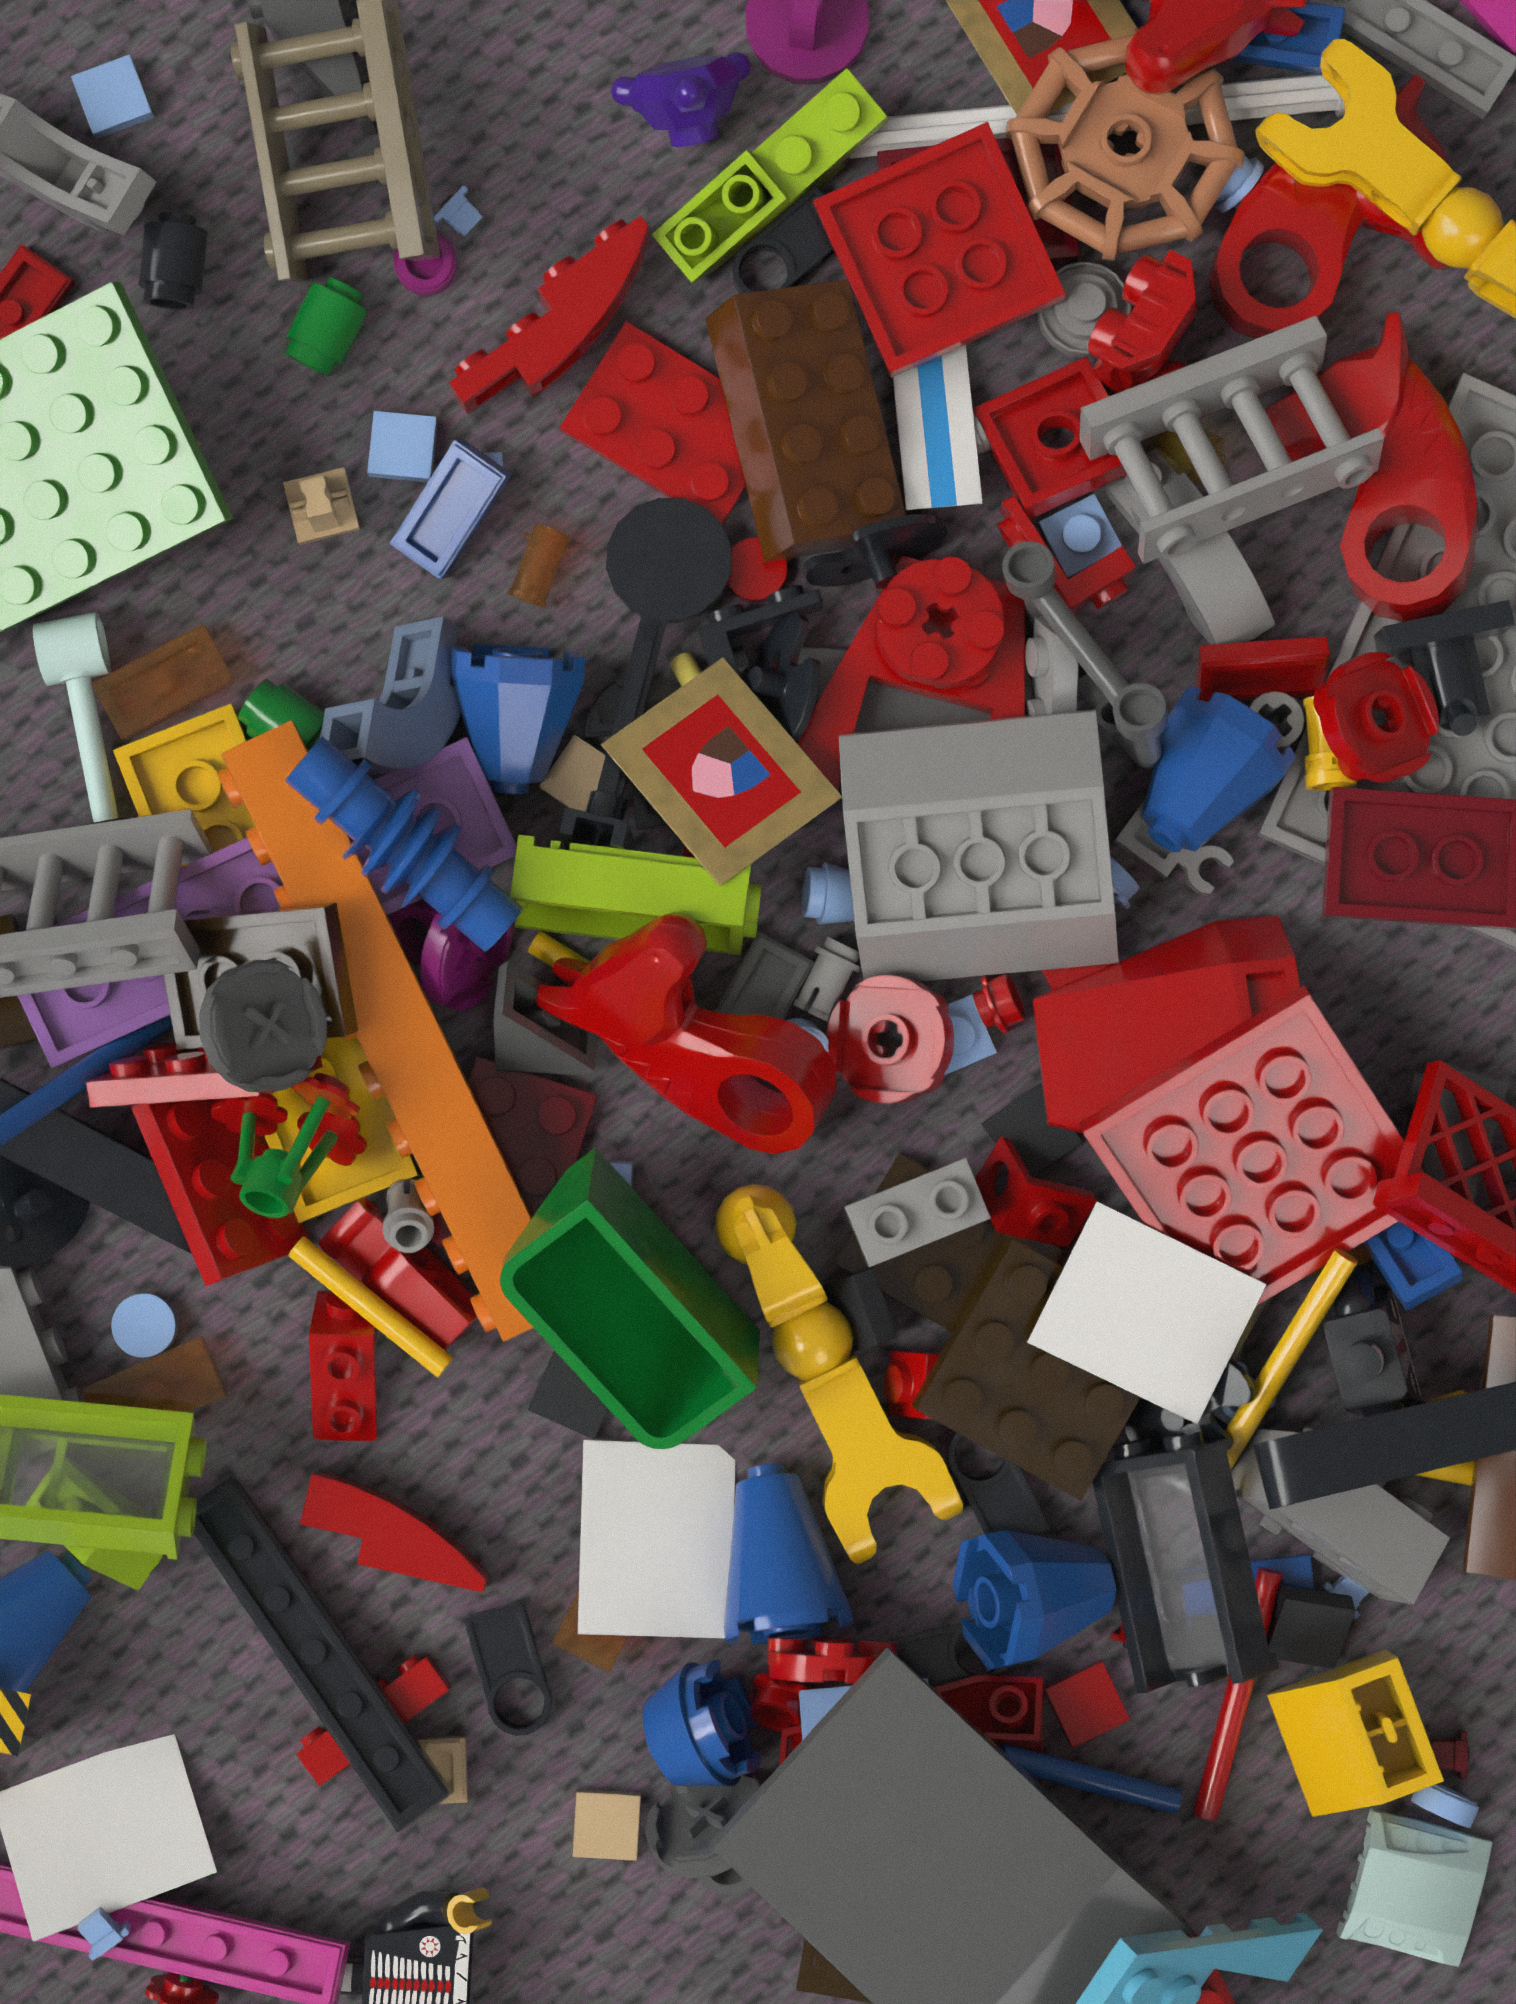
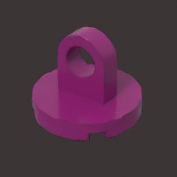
[746,0,869,84]
[389,899,513,1012]

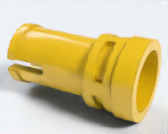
[1303,696,1357,791]

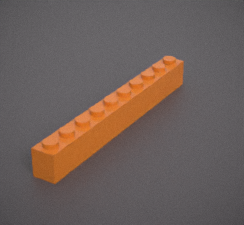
[217,720,534,1342]

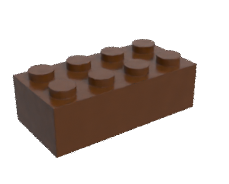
[705,279,906,563]

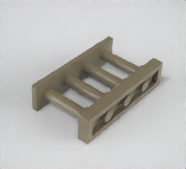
[231,0,440,282]

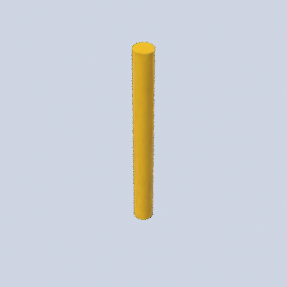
[1225,1249,1358,1470]

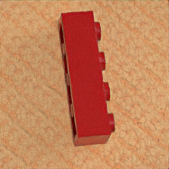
[296,1654,452,1787]

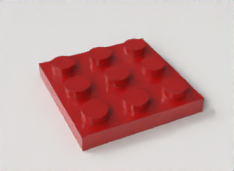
[813,122,1066,378]

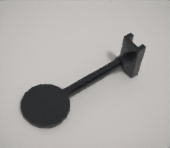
[559,498,732,850]

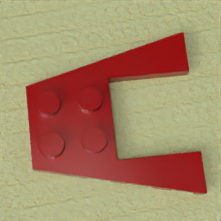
[798,556,1025,791]

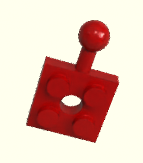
[972,356,1188,519]

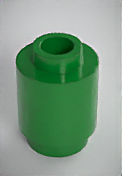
[284,277,368,377]
[238,679,325,751]

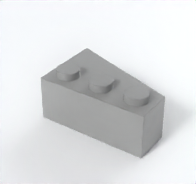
[1231,1428,1450,1605]

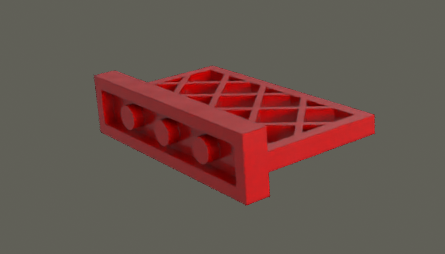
[1372,1060,1516,1294]

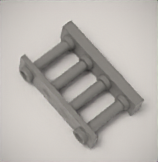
[1080,316,1384,564]
[0,809,214,998]

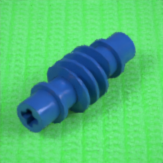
[284,736,523,952]

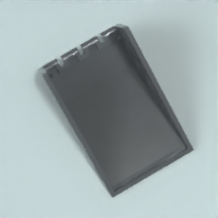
[709,1647,1194,2004]

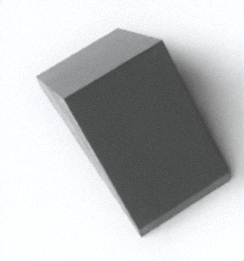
[493,962,598,1075]

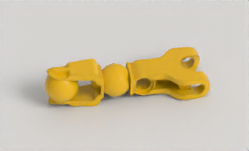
[1255,39,1516,319]
[715,1184,963,1565]

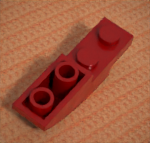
[449,215,650,414]

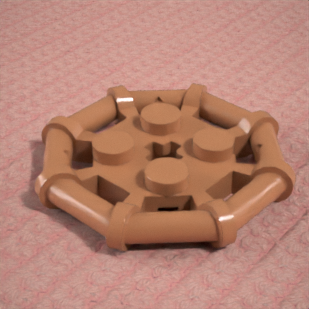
[1005,28,1245,261]

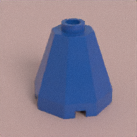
[451,644,585,794]
[1141,686,1297,852]
[952,1530,1116,1670]

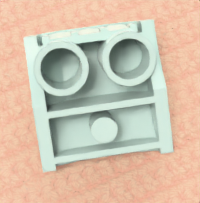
[1336,1808,1492,1967]

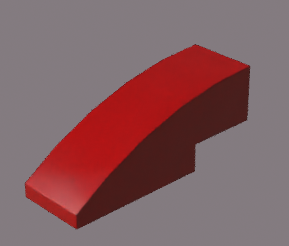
[300,1470,490,1593]

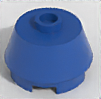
[643,1659,762,1786]

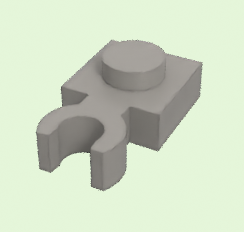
[1114,799,1234,896]

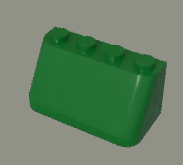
[500,1148,760,1449]

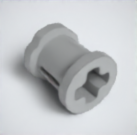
[1248,692,1304,753]

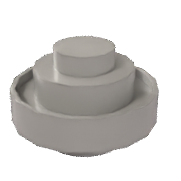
[1037,261,1131,358]

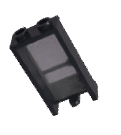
[1092,1430,1279,1694]

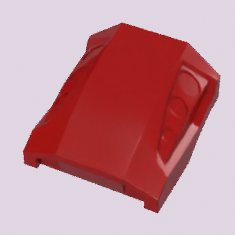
[1088,250,1197,396]

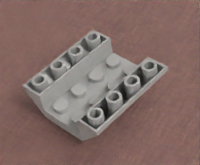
[839,709,1119,982]

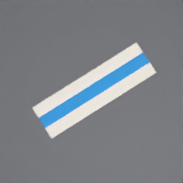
[893,345,983,510]

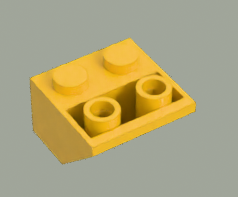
[1266,1649,1444,1817]

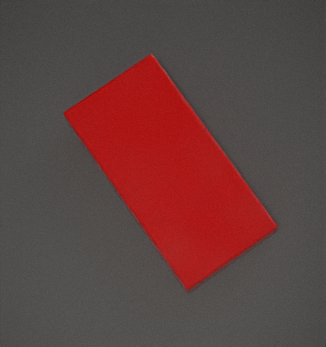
[1196,636,1330,702]

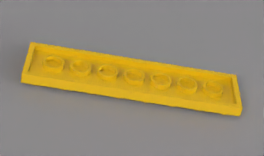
[113,703,420,1223]

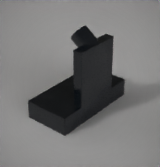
[1373,600,1515,736]

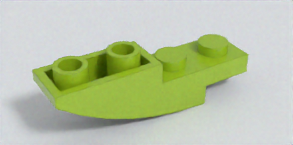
[652,68,891,284]

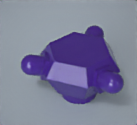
[611,52,751,147]

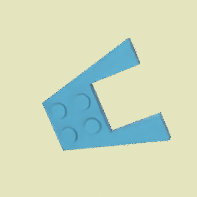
[1076,1913,1323,2004]

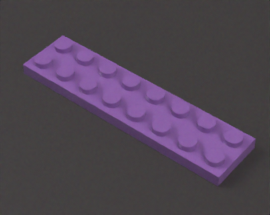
[18,737,517,1069]

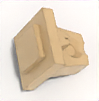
[283,467,360,545]

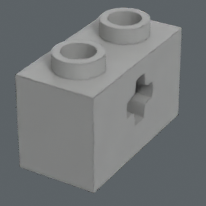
[844,1158,990,1267]

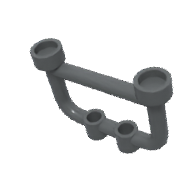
[1002,541,1168,768]

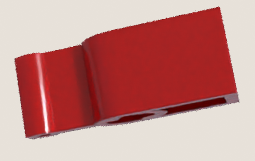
[318,1196,478,1351]

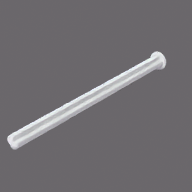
[848,74,1345,159]

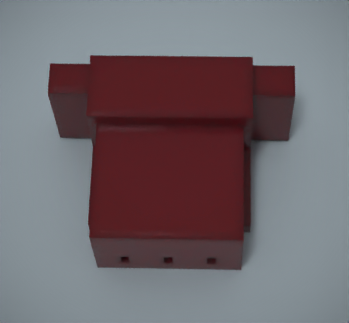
[1430,1730,1470,1779]

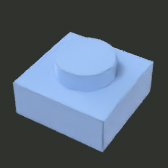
[1037,493,1122,579]
[945,995,997,1075]

